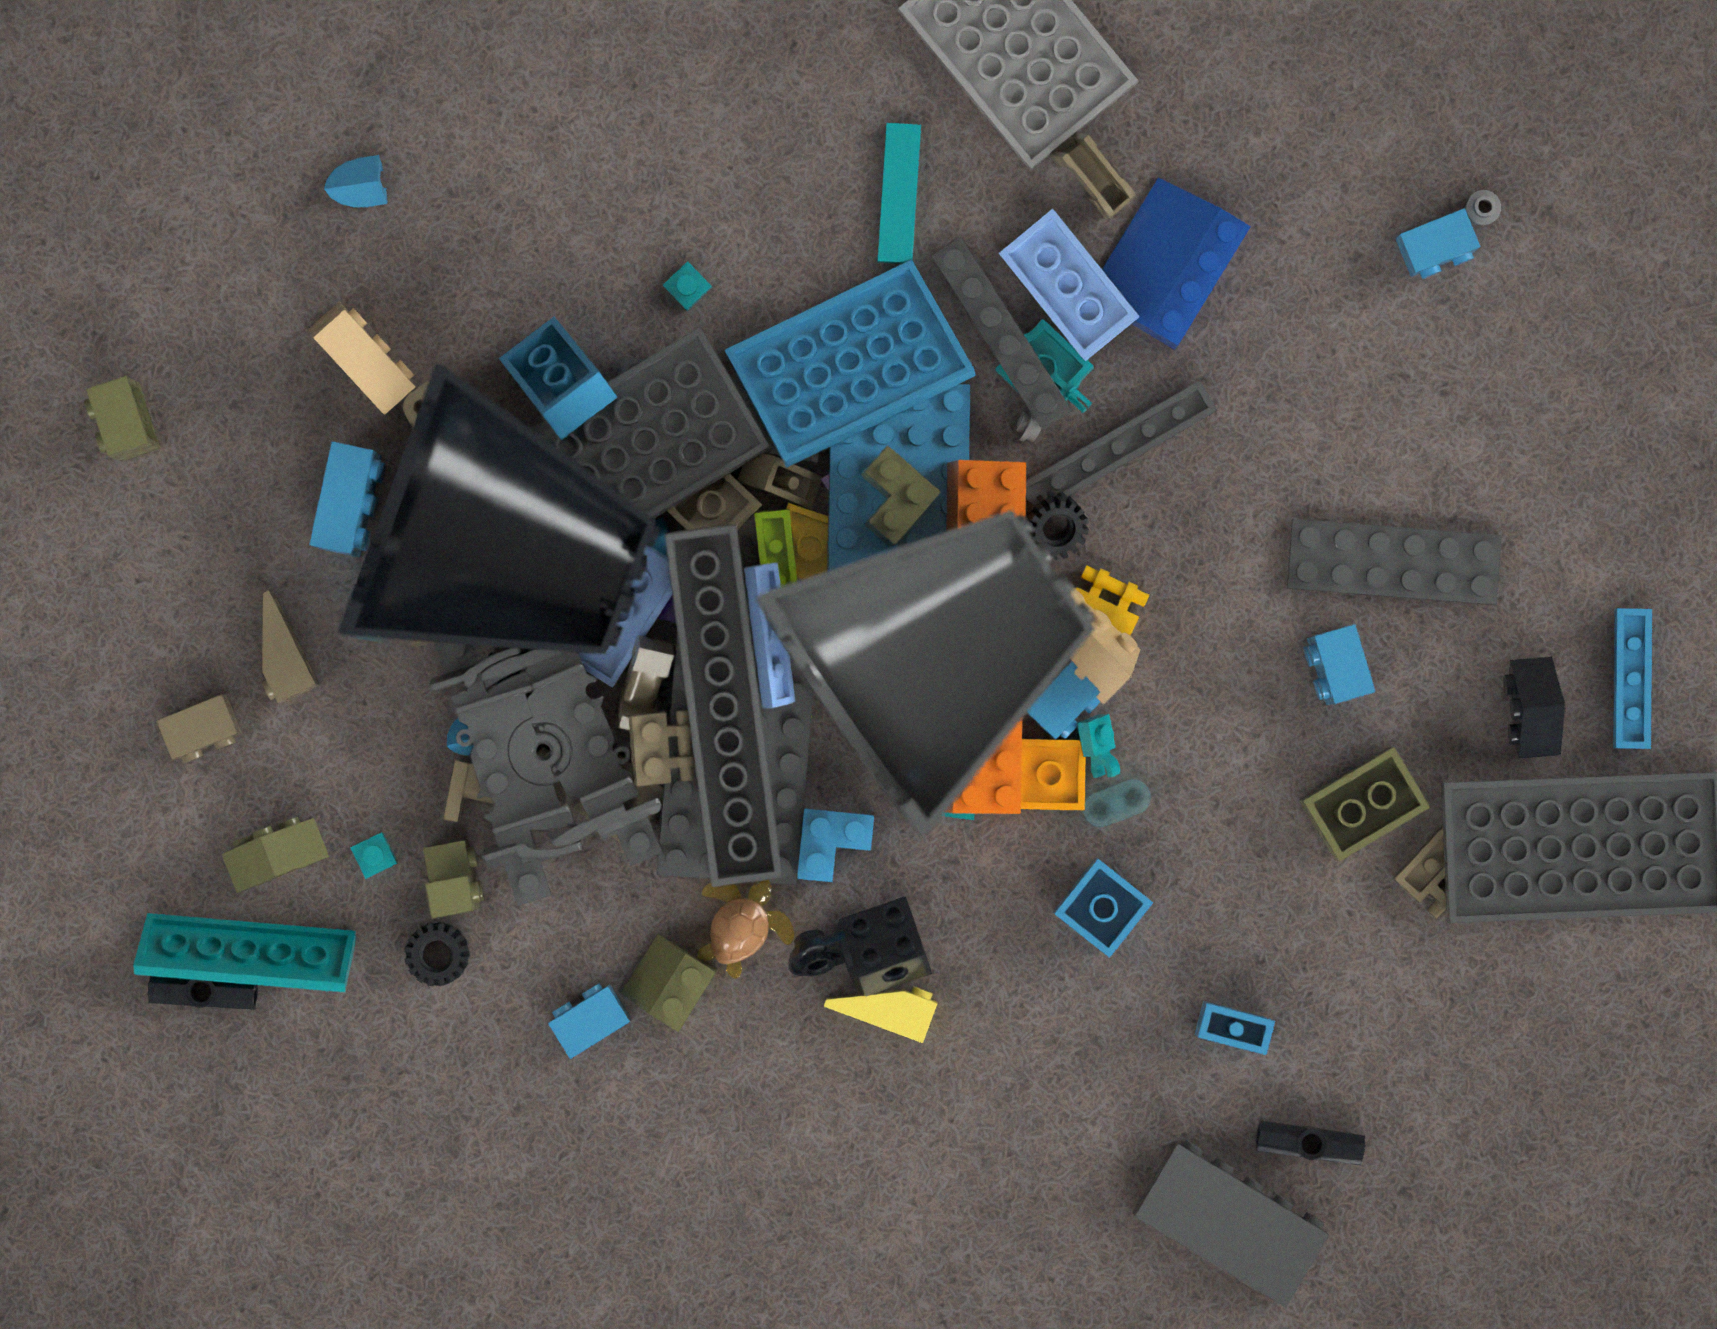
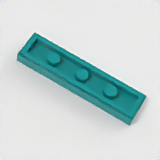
[878,123,921,264]

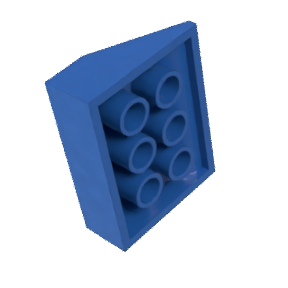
[1102,177,1251,350]

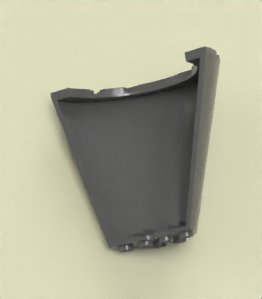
[756,510,1095,837]

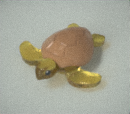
[698,879,795,979]

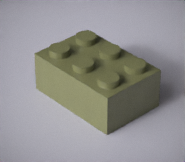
[1299,747,1430,862]

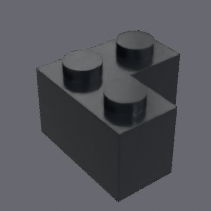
[1503,656,1565,759]

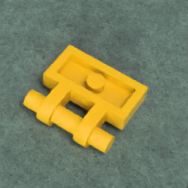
[1075,565,1149,636]

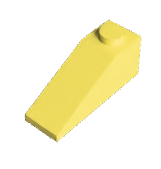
[824,986,937,1043]

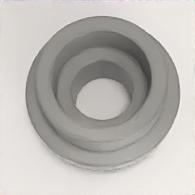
[1466,190,1501,225]
[1015,411,1041,442]

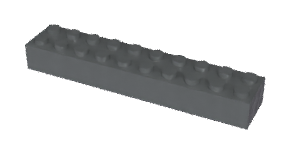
[665,523,782,887]

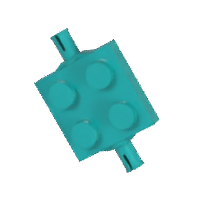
[995,319,1094,414]

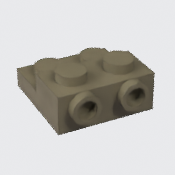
[667,474,762,531]

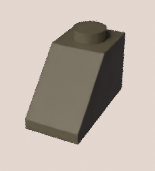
[737,453,823,510]

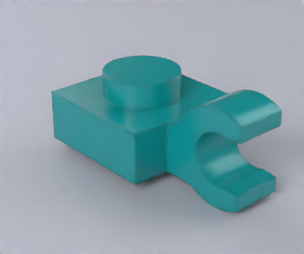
[1077,714,1120,778]

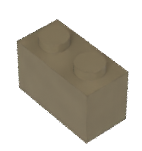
[156,694,242,764]

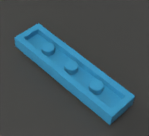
[1613,608,1652,749]

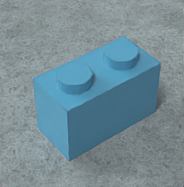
[1396,208,1481,279]
[1027,661,1100,740]
[548,983,632,1059]
[1194,1001,1275,1055]

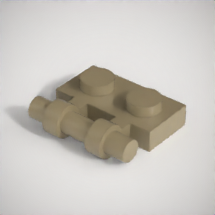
[628,709,696,786]
[1393,828,1446,919]

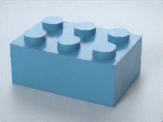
[499,316,617,440]
[309,441,386,558]

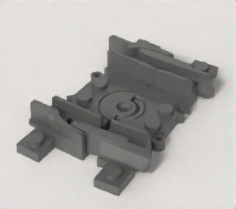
[429,642,663,906]

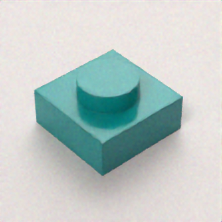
[663,261,712,311]
[350,832,398,879]

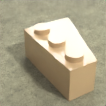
[308,302,415,415]
[1071,589,1141,705]

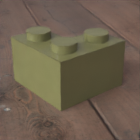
[860,445,941,547]
[222,817,329,893]
[423,840,485,918]

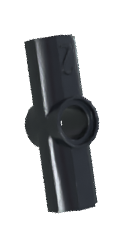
[147,976,258,1010]
[1256,1120,1365,1166]

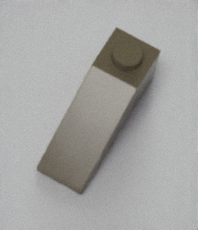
[262,590,320,704]

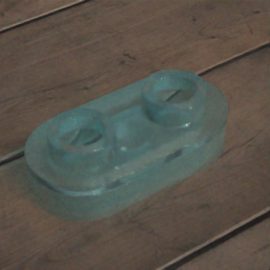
[1082,780,1151,827]

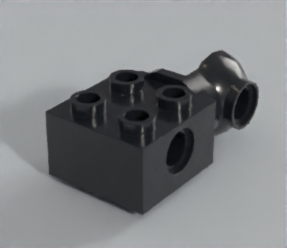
[788,896,932,996]

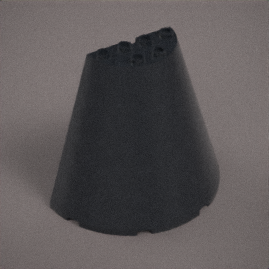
[338,363,660,654]

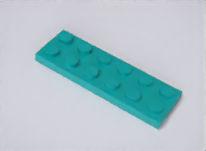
[133,913,356,992]

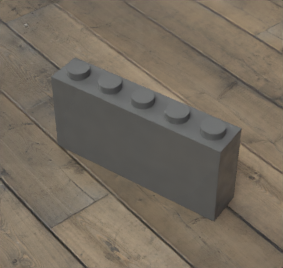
[1132,1140,1329,1307]

